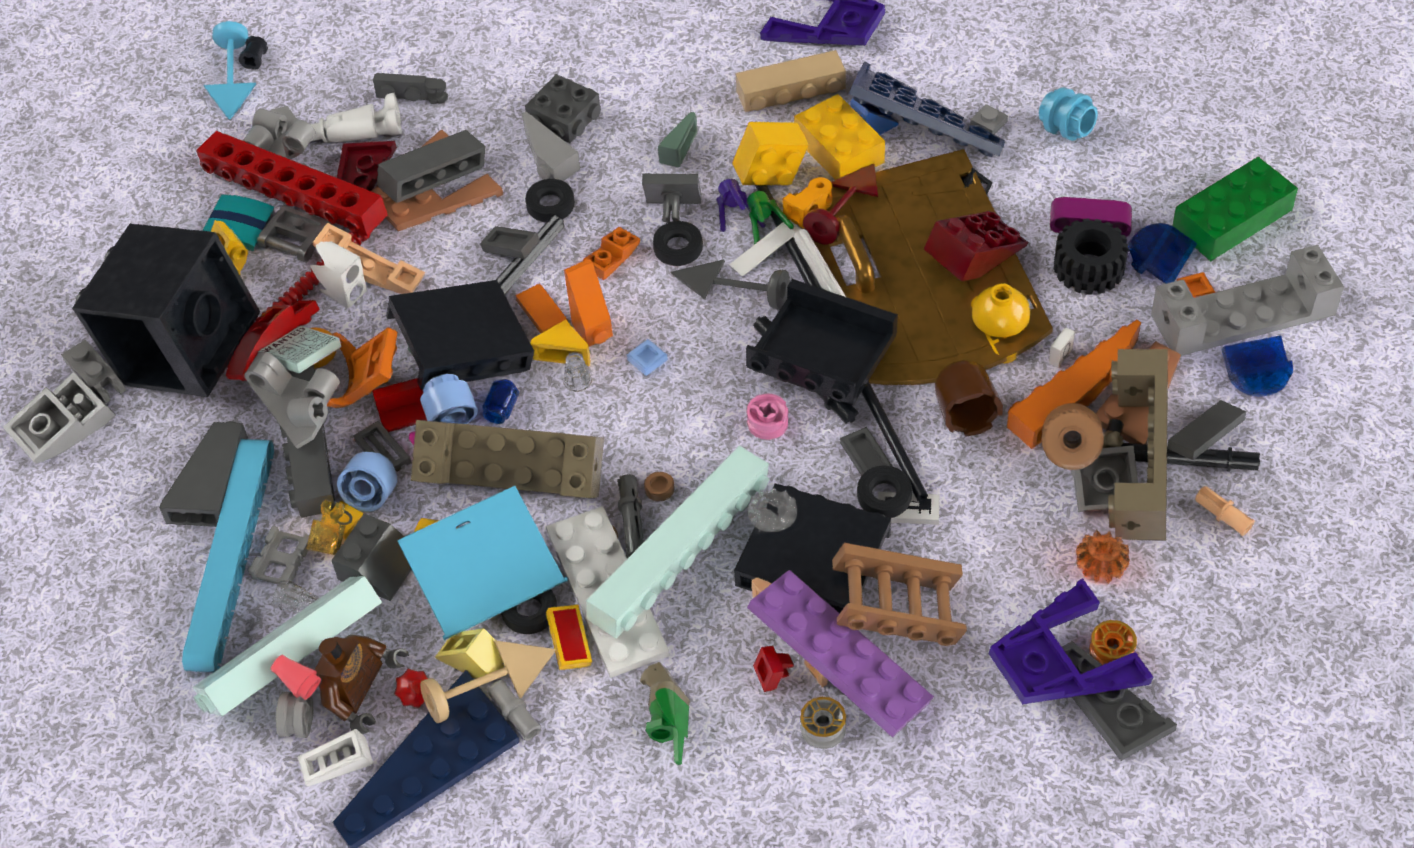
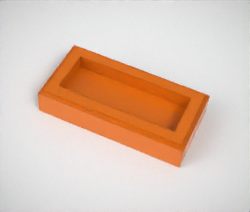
[515,283,568,333]

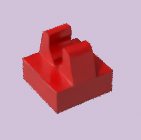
[753,645,794,692]

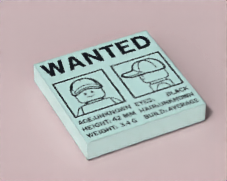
[258,326,341,373]

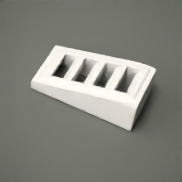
[298,729,373,787]

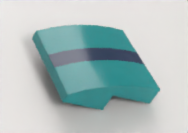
[202,194,275,251]

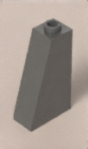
[159,421,248,527]

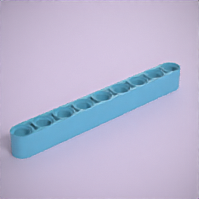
[182,439,274,672]

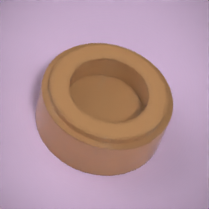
[644,472,675,501]

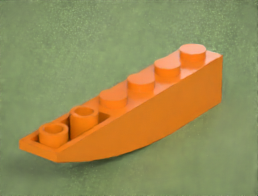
[1007,319,1141,449]

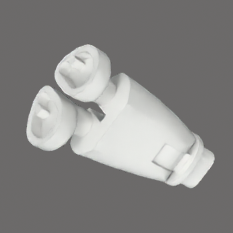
[310,93,402,143]

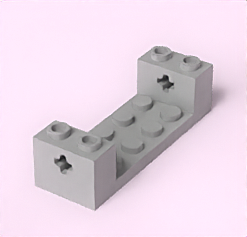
[1151,245,1344,356]

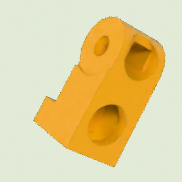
[782,177,833,229]

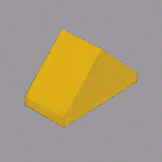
[530,320,591,366]

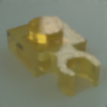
[306,500,345,555]

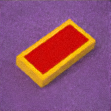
[546,604,592,670]

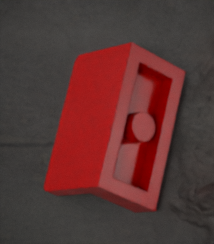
[372,378,427,432]

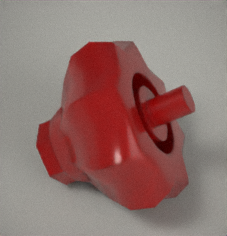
[394,668,428,708]

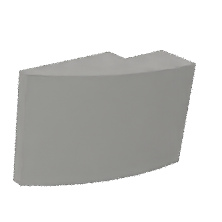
[3,372,116,464]

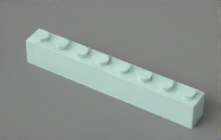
[586,445,769,638]

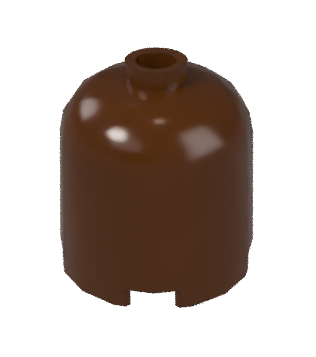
[935,360,1003,436]

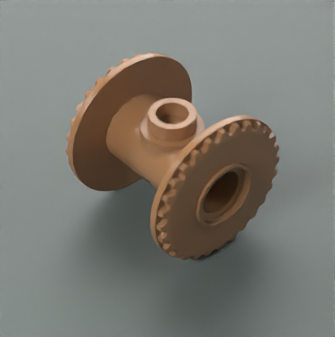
[1042,403,1104,470]

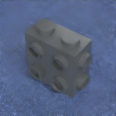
[525,74,601,143]

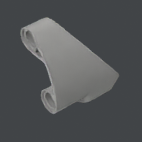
[243,106,316,159]
[245,352,340,449]

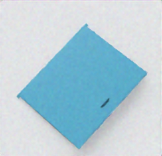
[397,486,568,640]

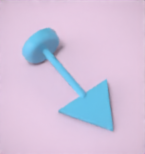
[204,21,256,120]

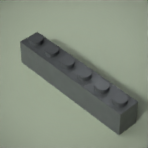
[279,365,336,518]

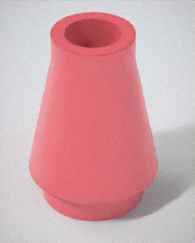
[270,654,321,700]

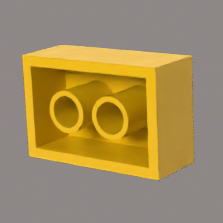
[794,94,885,180]

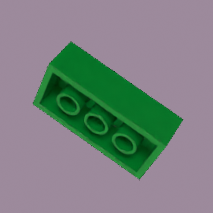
[1172,156,1298,261]

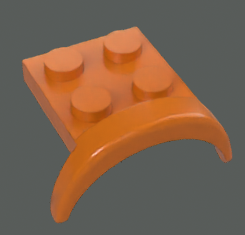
[327,327,398,408]

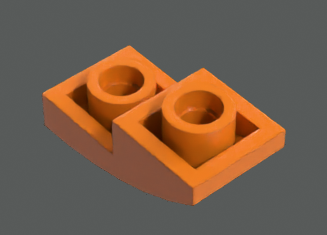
[583,227,640,280]

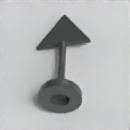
[671,259,790,310]

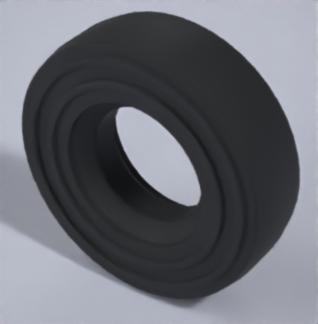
[525,179,575,222]
[653,221,703,266]
[857,465,912,518]
[501,589,557,634]

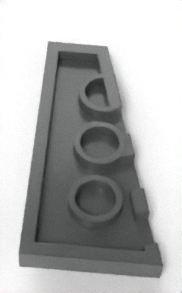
[1062,641,1177,761]

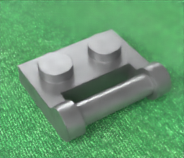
[257,205,330,263]

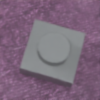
[970,104,1008,134]

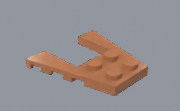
[372,130,503,231]

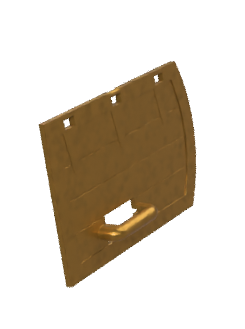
[793,149,1053,385]

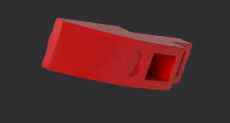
[225,300,320,381]

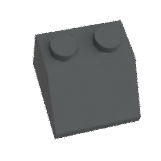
[331,513,412,601]

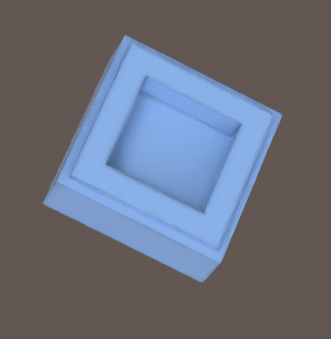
[626,339,668,376]

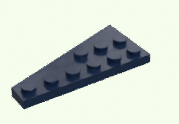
[332,670,520,848]

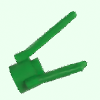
[747,191,794,245]

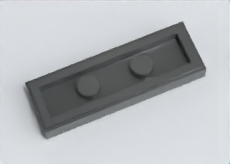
[1167,400,1246,460]

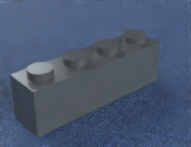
[377,130,486,203]

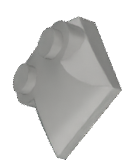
[1071,446,1138,512]

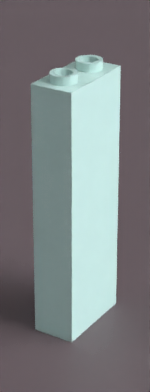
[193,576,382,716]

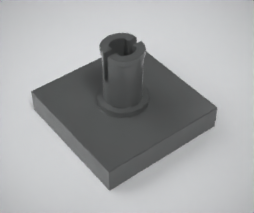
[642,173,702,223]

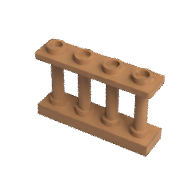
[832,543,967,646]

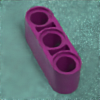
[1050,197,1132,237]

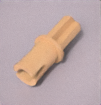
[1195,486,1255,536]

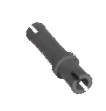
[617,474,644,559]

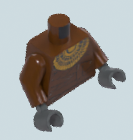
[314,635,409,734]

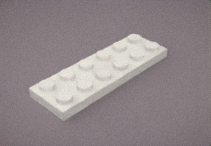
[546,506,670,678]

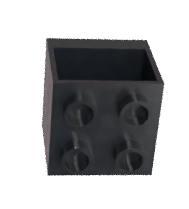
[72,223,260,397]

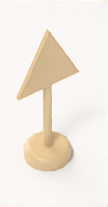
[420,640,557,723]

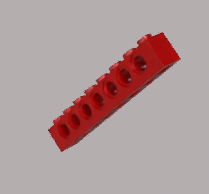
[196,130,388,236]

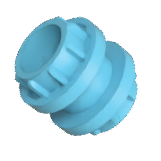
[1039,87,1098,141]

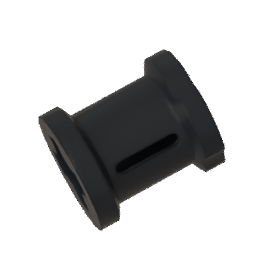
[239,36,268,69]

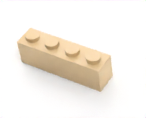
[735,50,846,112]

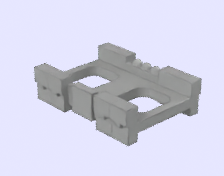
[248,526,312,588]

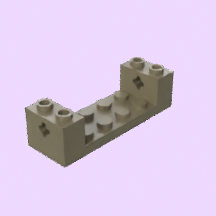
[1108,349,1168,541]
[411,420,604,498]

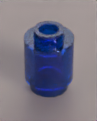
[482,379,519,424]

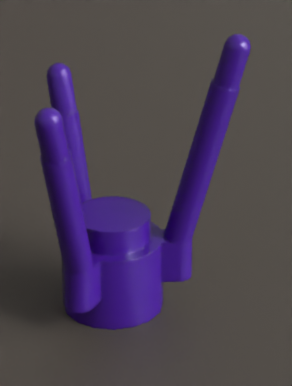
[716,179,766,232]

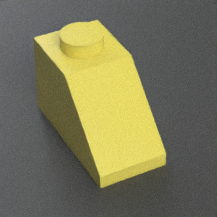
[435,628,504,679]

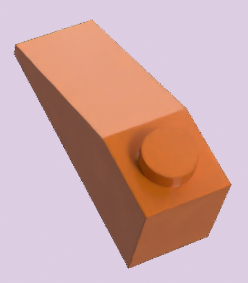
[564,259,613,347]

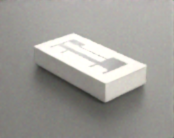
[878,491,940,525]

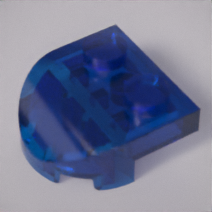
[1128,223,1197,284]
[1221,335,1293,397]

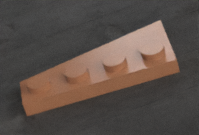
[1096,341,1181,444]

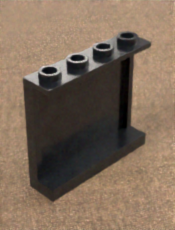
[746,279,898,405]
[386,280,534,390]
[734,483,891,614]

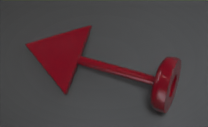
[803,163,878,245]

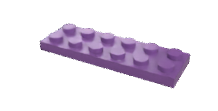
[747,570,934,737]

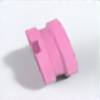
[747,394,788,440]

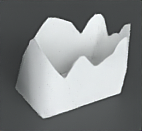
[310,241,367,308]

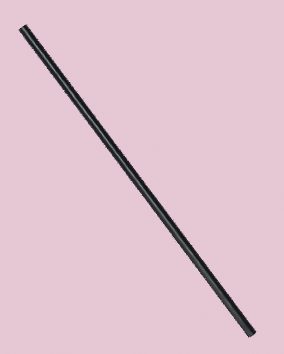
[755,185,928,501]

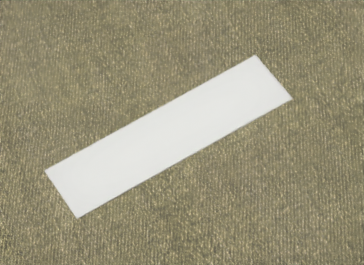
[729,220,801,277]

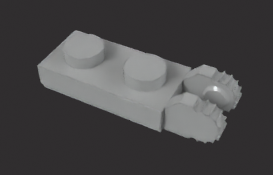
[61,340,126,404]

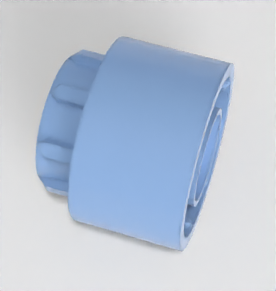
[420,374,478,424]
[337,452,397,512]

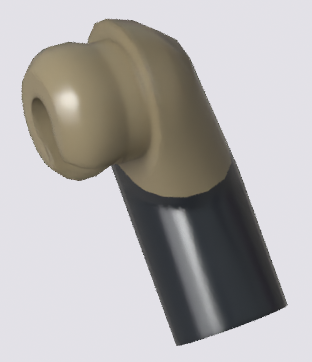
[1103,419,1124,448]

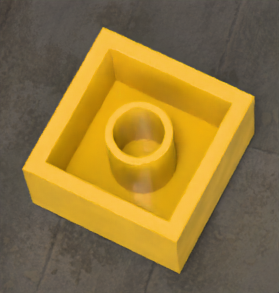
[732,122,809,185]

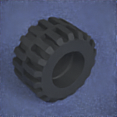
[1054,218,1129,294]

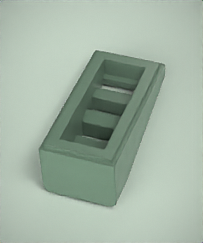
[658,112,698,167]

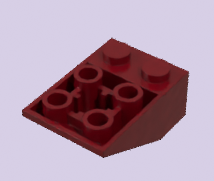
[924,211,1029,282]

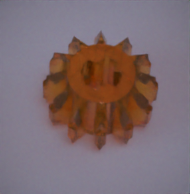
[1076,530,1130,584]

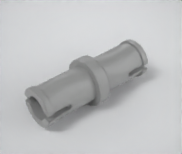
[487,680,542,741]

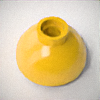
[972,284,1030,337]

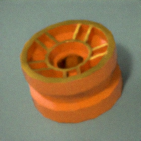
[1089,620,1137,665]

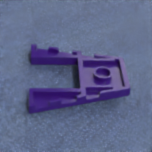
[760,0,886,46]
[988,578,1153,705]

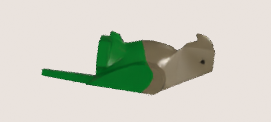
[640,662,690,765]

